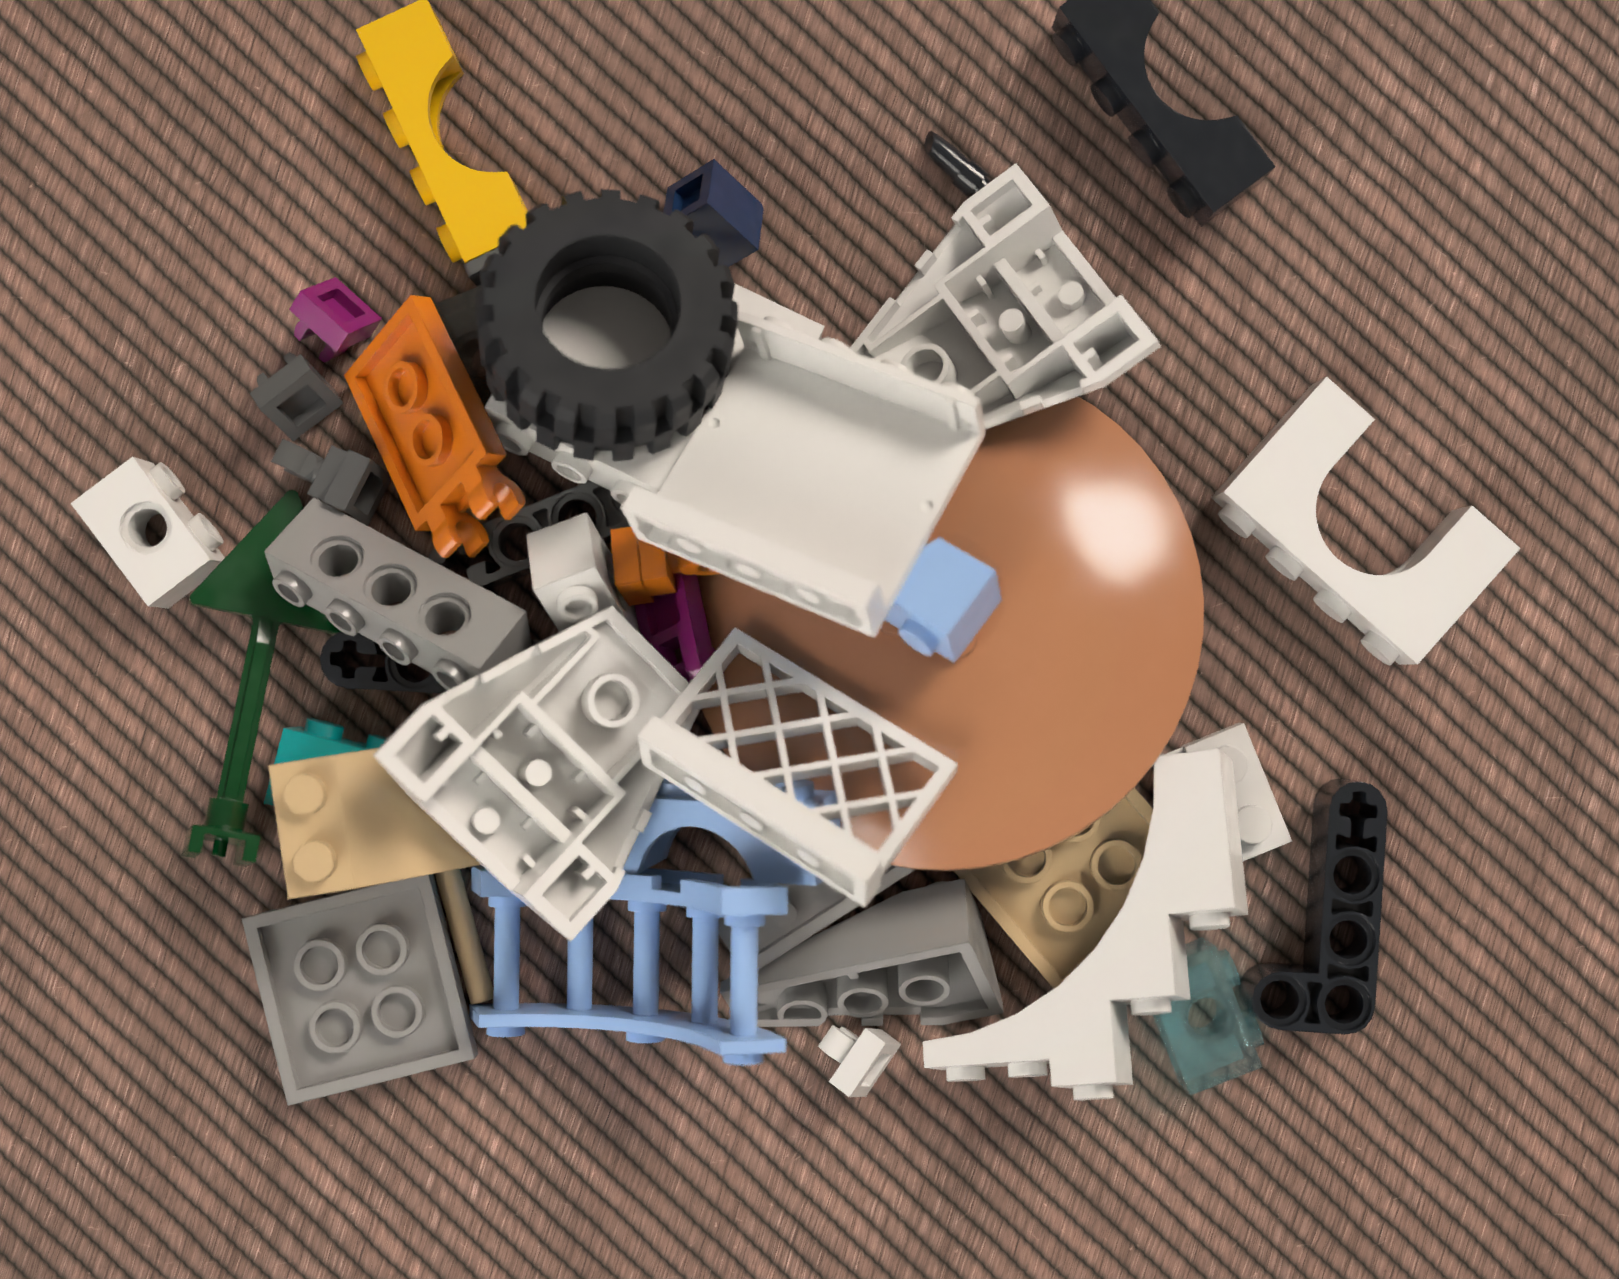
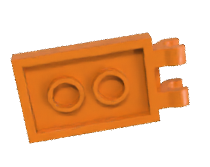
[344,295,525,558]

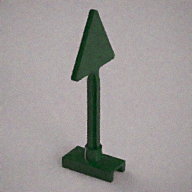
[181,490,342,867]

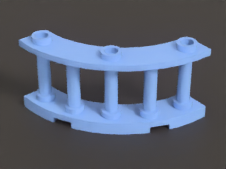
[469,865,788,1065]

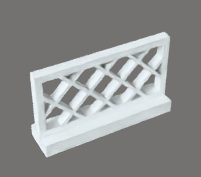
[637,627,958,908]

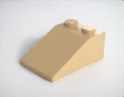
[268,747,481,899]

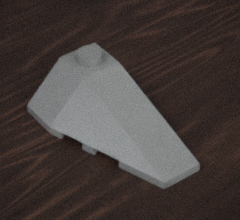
[720,878,1004,1027]

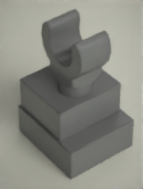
[271,439,392,526]

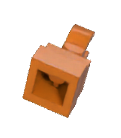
[610,527,721,606]

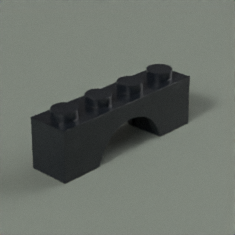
[1051,0,1276,227]

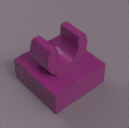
[289,277,382,363]

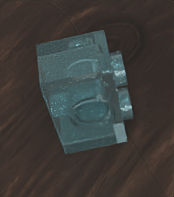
[1152,937,1264,1095]

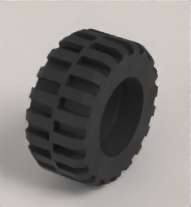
[476,189,738,462]

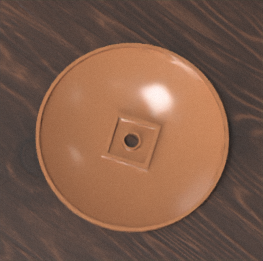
[697,397,1204,871]

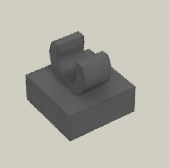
[250,352,343,441]

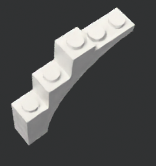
[923,749,1248,1100]

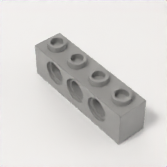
[264,497,532,690]

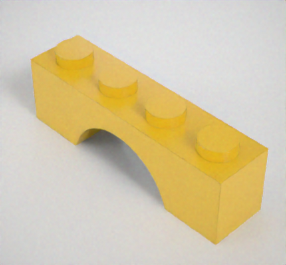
[356,0,528,264]

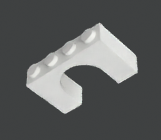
[1211,377,1521,665]

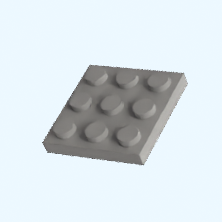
[242,874,478,1106]

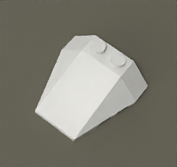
[850,163,1161,430]
[372,606,700,941]

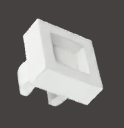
[818,1025,901,1097]

